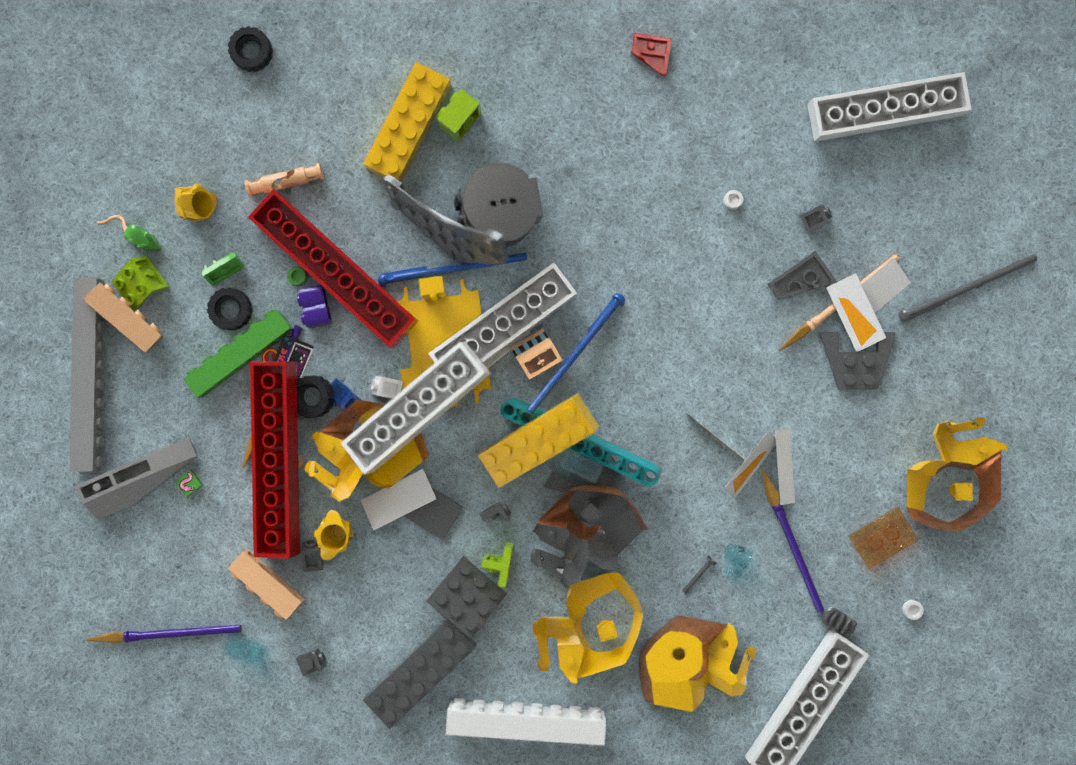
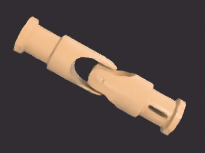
[245,163,324,197]

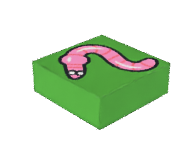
[175,470,203,497]

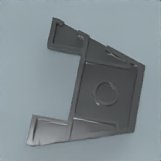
[819,332,896,389]
[544,434,620,493]

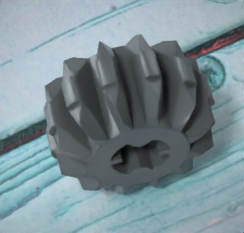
[822,607,857,638]

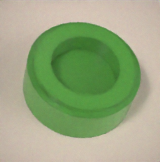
[287,267,308,287]

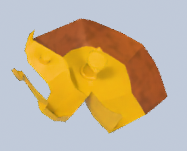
[303,400,429,501]
[907,417,1008,532]
[639,615,756,712]

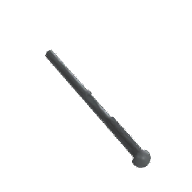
[898,254,1037,322]

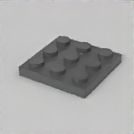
[426,556,507,640]

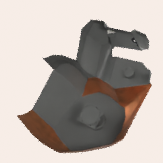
[530,483,650,585]

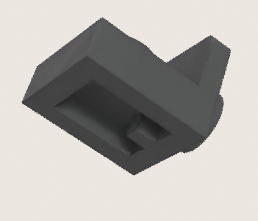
[800,205,833,233]
[480,501,511,522]
[300,540,324,572]
[296,648,326,676]

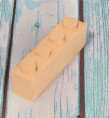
[83,283,162,354]
[228,549,305,620]

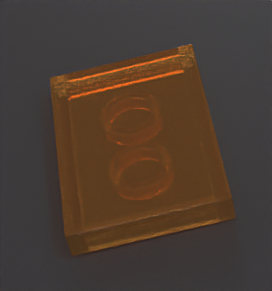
[848,507,918,569]

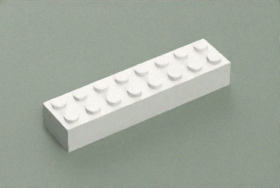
[807,72,972,142]
[428,263,577,364]
[341,342,491,474]
[745,628,869,765]
[446,698,606,745]

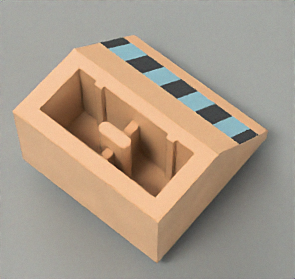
[510,329,563,381]

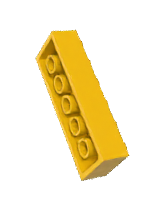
[363,62,452,183]
[478,393,599,488]

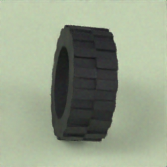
[228,26,273,72]
[207,287,253,331]
[297,375,335,418]

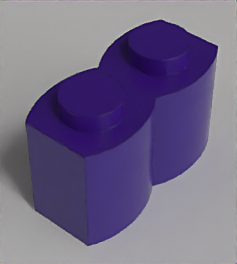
[297,285,332,328]

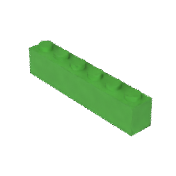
[183,310,294,398]

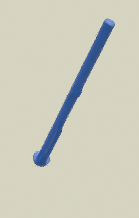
[378,253,527,288]
[526,293,625,414]

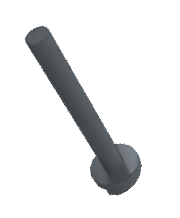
[682,555,717,593]

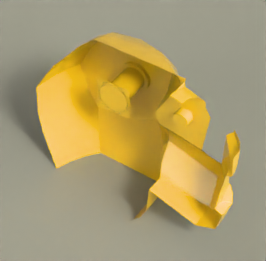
[533,573,643,683]

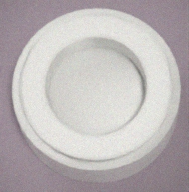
[723,190,743,210]
[902,600,924,620]

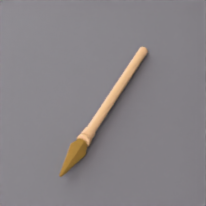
[779,254,900,351]

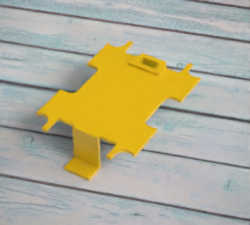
[398,276,491,407]

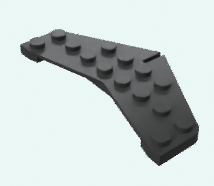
[383,174,509,265]

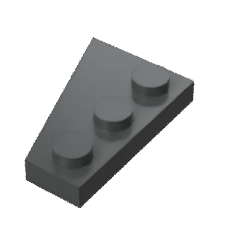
[767,251,837,299]

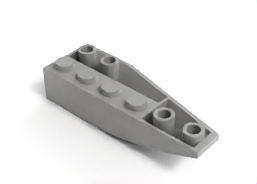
[75,438,198,520]

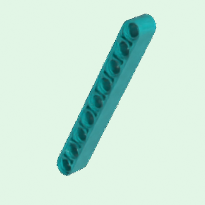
[500,397,661,486]

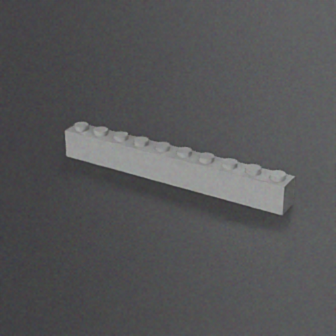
[69,278,106,471]

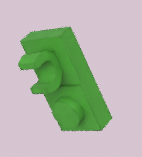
[201,251,245,286]

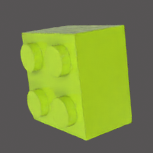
[437,88,482,142]

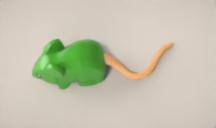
[97,215,162,251]

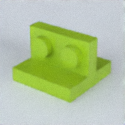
[481,542,514,588]

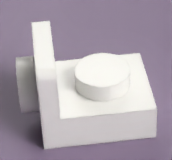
[371,376,403,399]

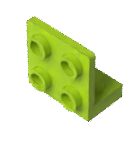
[112,255,169,311]

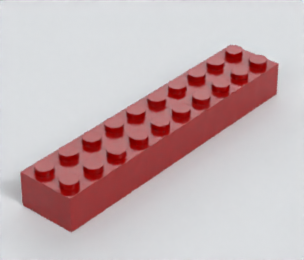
[248,189,418,349]
[250,361,300,559]

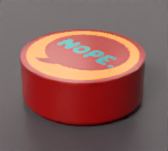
[262,348,278,362]

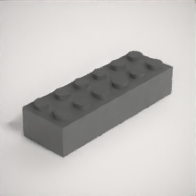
[363,620,476,729]

